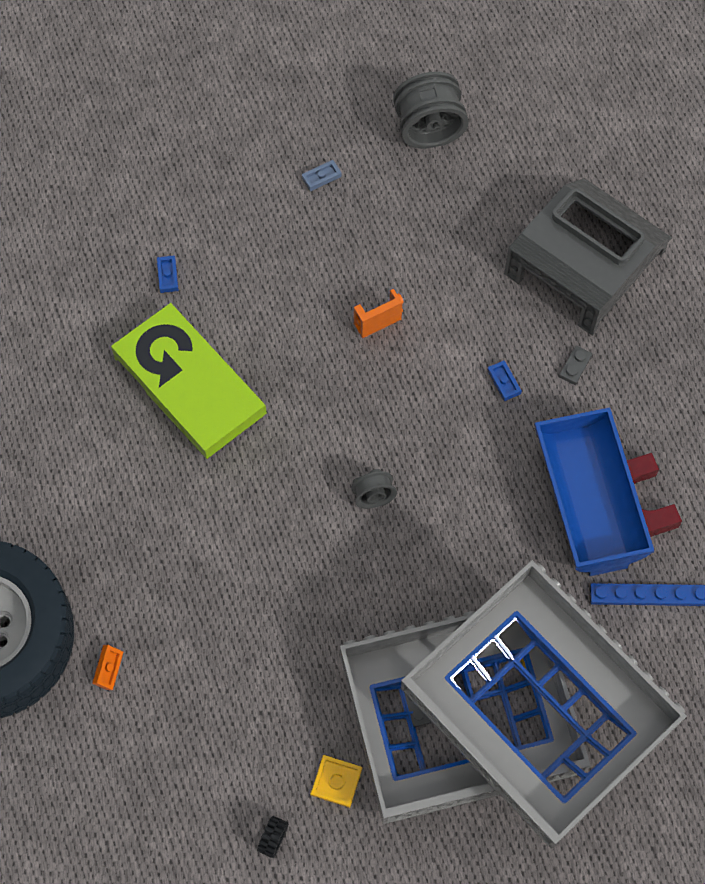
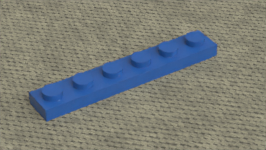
[590,583,705,606]

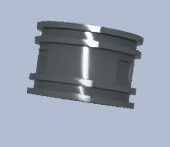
[393,72,469,149]

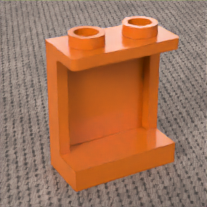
[354,289,404,338]

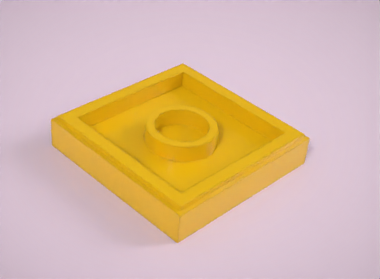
[310,755,363,808]

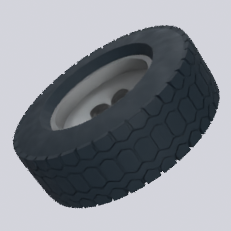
[0,541,74,718]

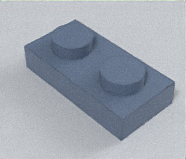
[302,160,342,191]

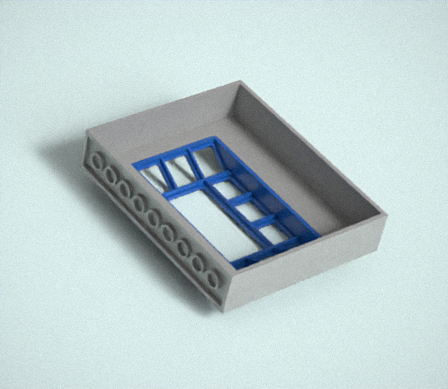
[401,560,687,849]
[340,611,591,825]

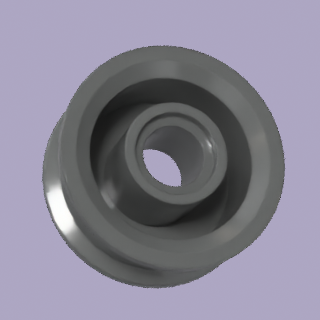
[351,469,397,509]

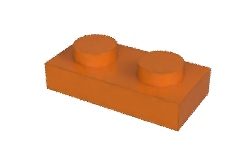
[92,645,123,690]

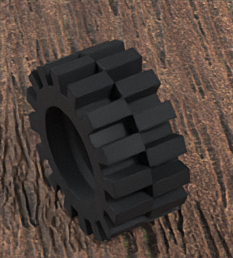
[257,816,289,858]

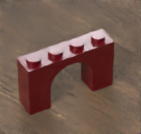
[627,453,682,537]

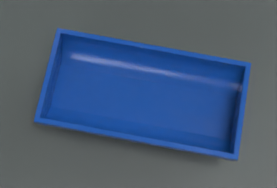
[534,407,655,576]

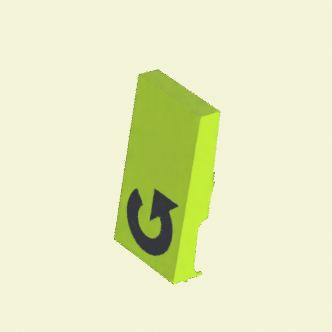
[111,303,267,459]

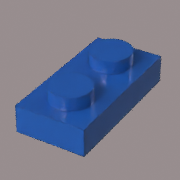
[157,256,179,293]
[487,360,522,401]

